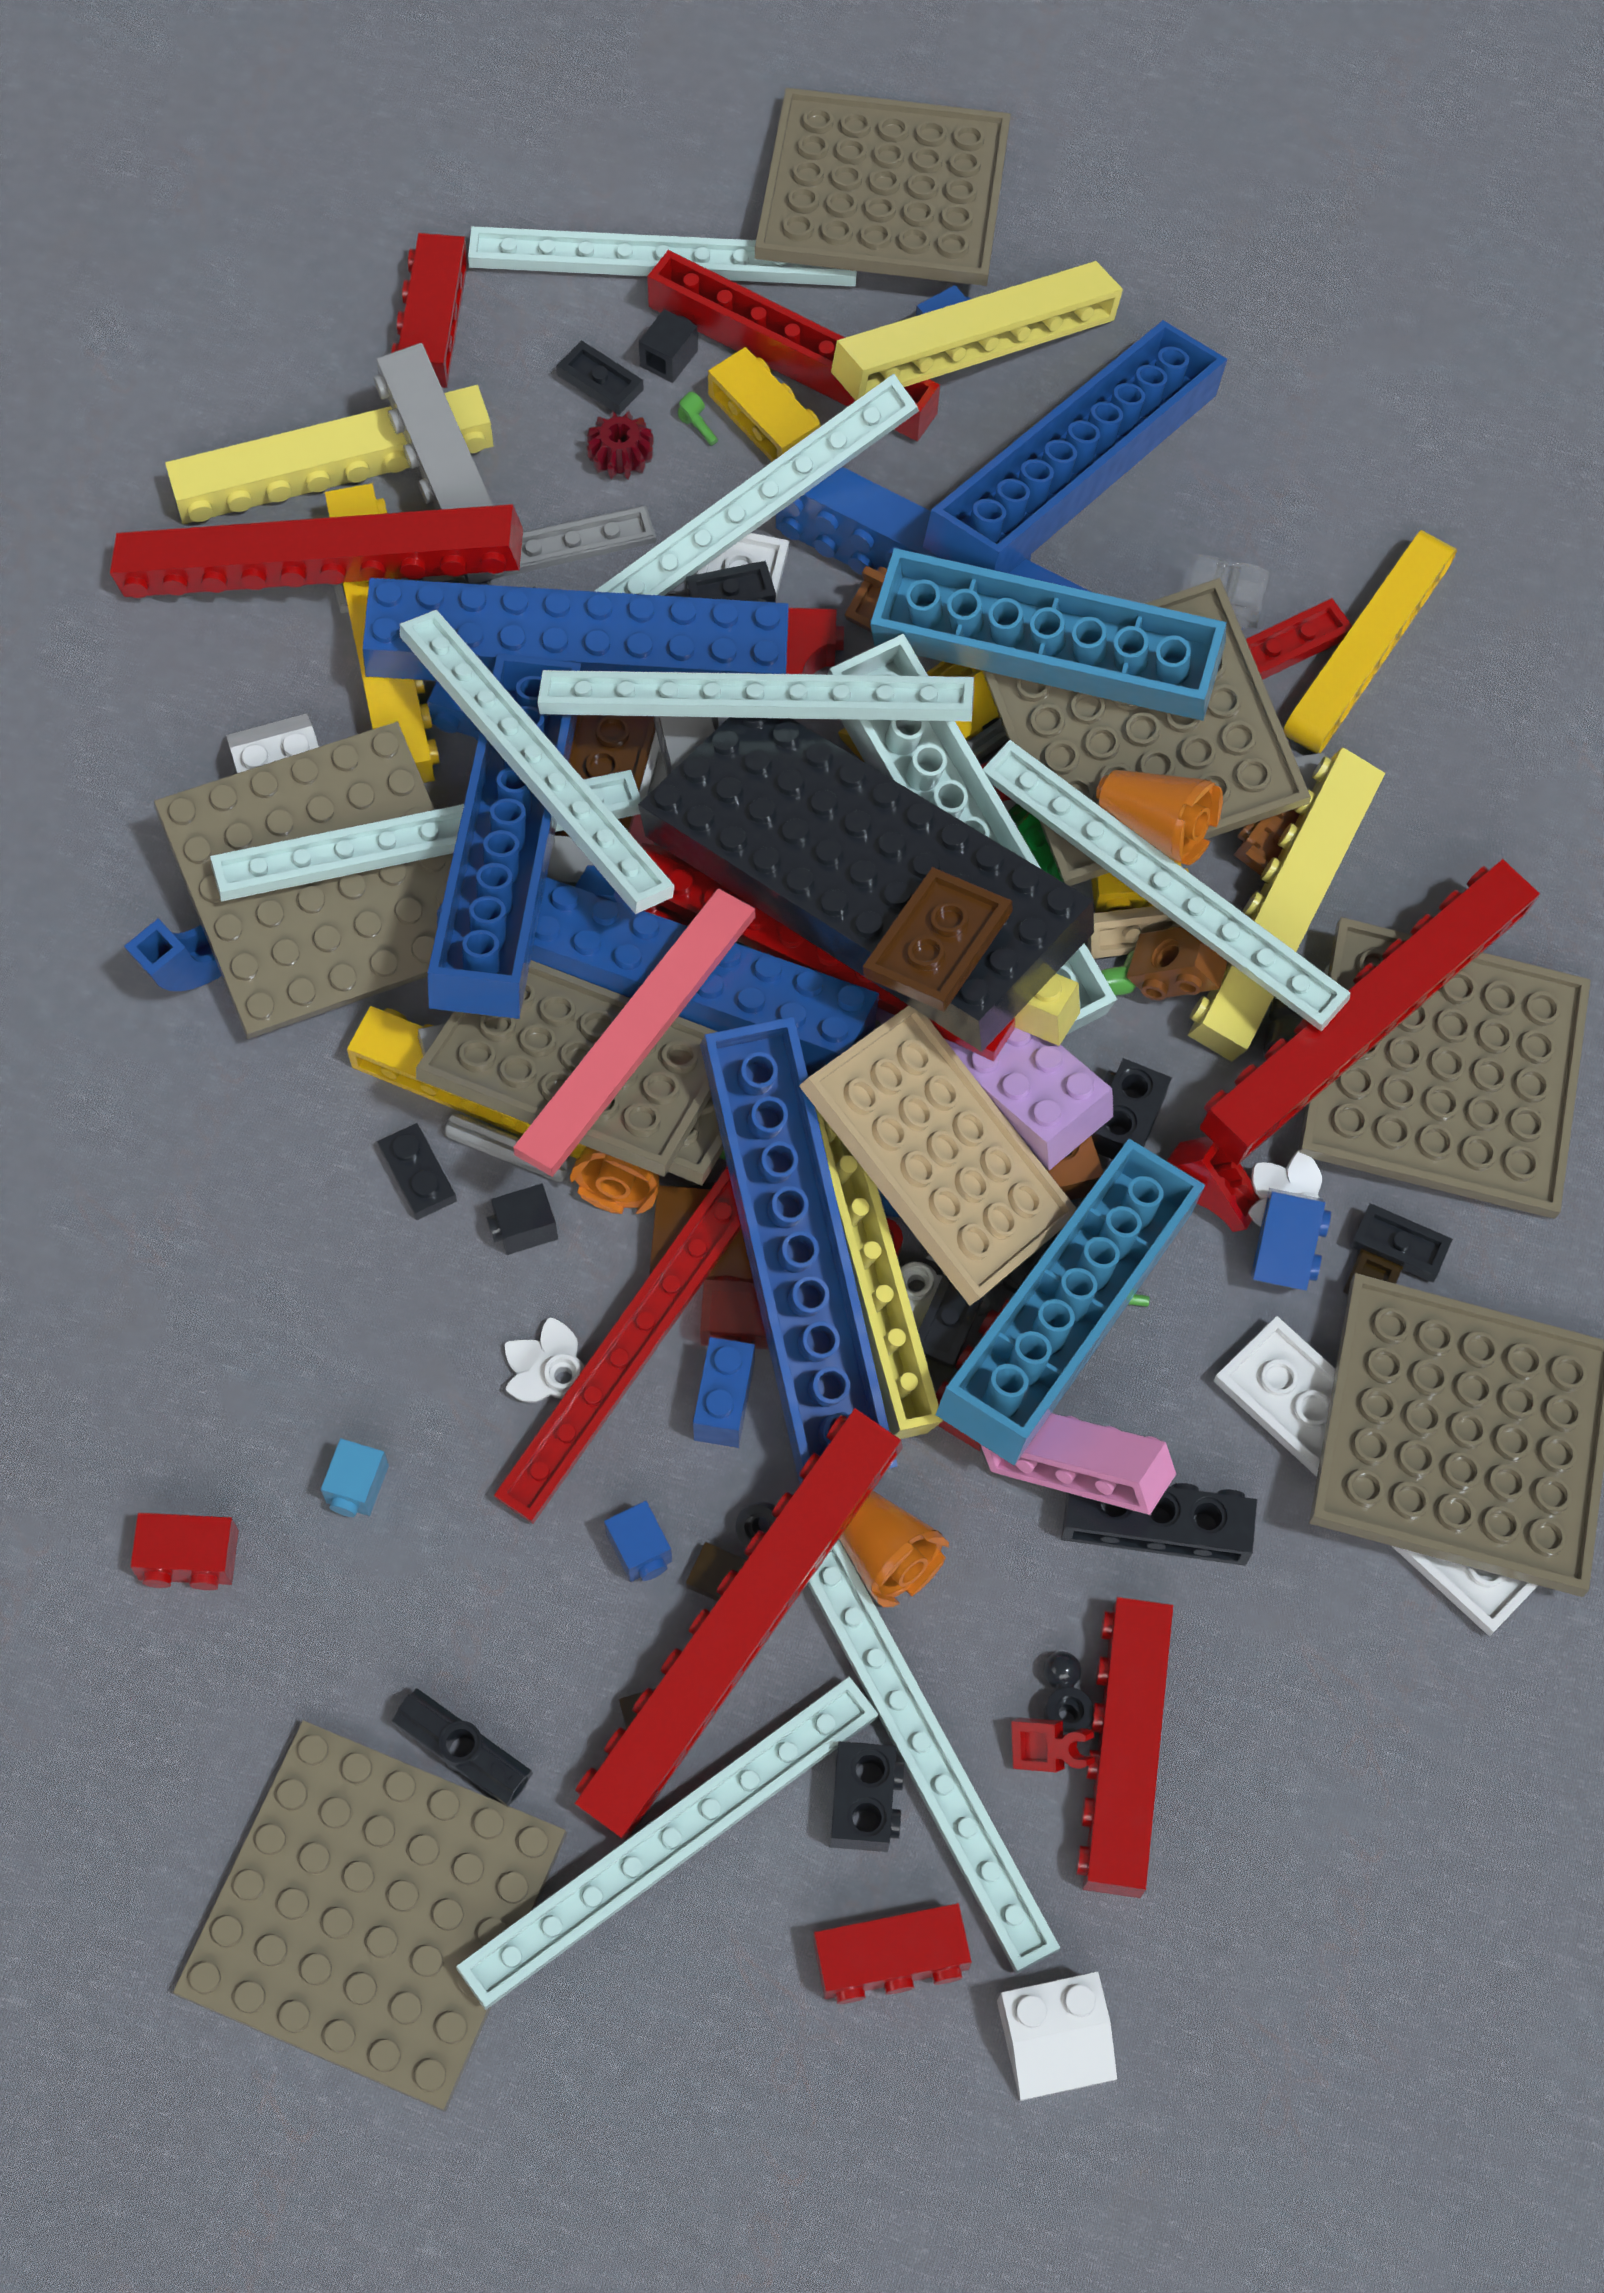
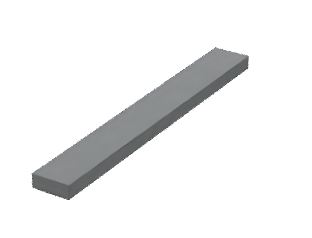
[333,505,656,613]

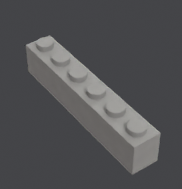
[373,343,509,584]

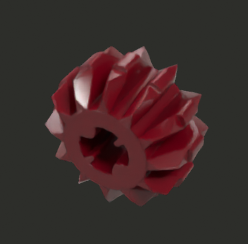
[586,410,654,480]

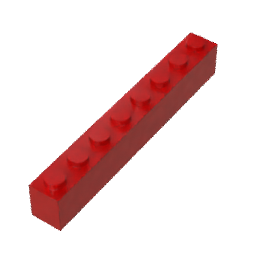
[647,250,940,442]

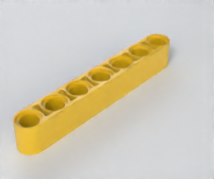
[1283,530,1457,754]

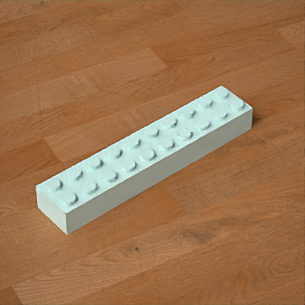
[827,634,1118,1034]

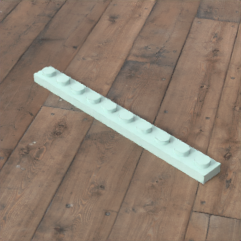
[468,226,857,286]
[595,374,919,596]
[400,610,674,914]
[537,670,974,721]
[983,740,1350,1031]
[210,770,642,902]
[808,1540,1060,1974]
[456,1676,879,2010]

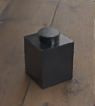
[639,309,698,383]
[486,1183,558,1255]

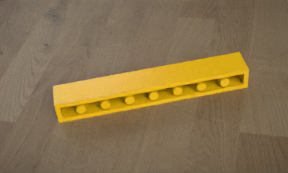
[325,483,440,783]

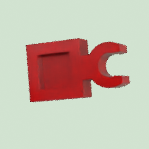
[1011,1717,1095,1773]

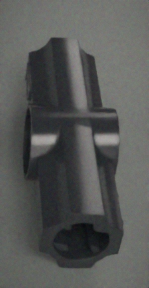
[392,1688,533,1807]

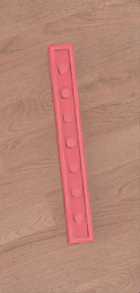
[513,889,755,1177]

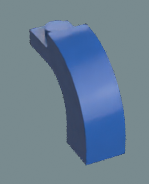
[124,918,222,992]

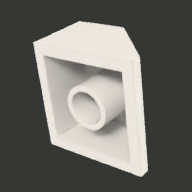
[226,714,319,773]
[997,1972,1117,2101]

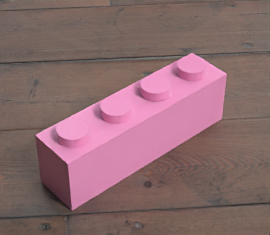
[980,1413,1176,1515]

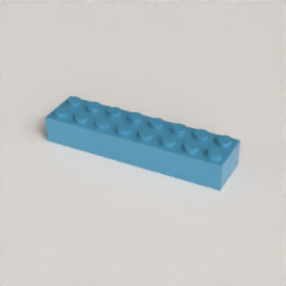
[870,548,1227,721]
[935,1139,1205,1466]

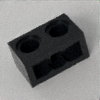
[1091,1058,1172,1160]
[830,1741,904,1852]

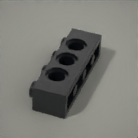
[1061,1483,1257,1566]

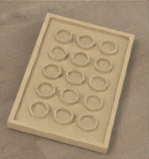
[799,1006,1077,1306]

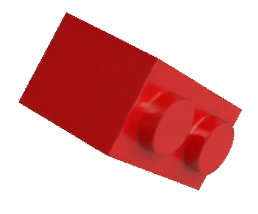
[130,1513,239,1590]

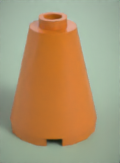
[1096,770,1223,866]
[570,1146,660,1214]
[839,1491,949,1607]

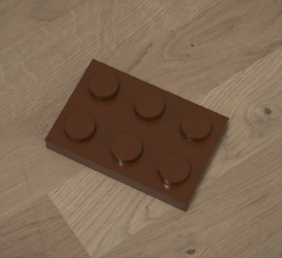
[863,867,1013,1012]

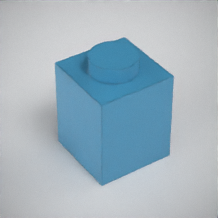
[321,1438,389,1517]

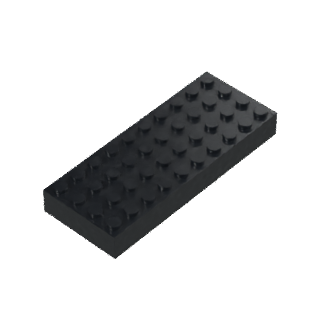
[638,717,1094,1052]

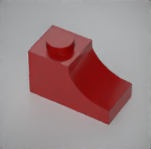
[786,608,844,674]
[1167,1136,1260,1232]

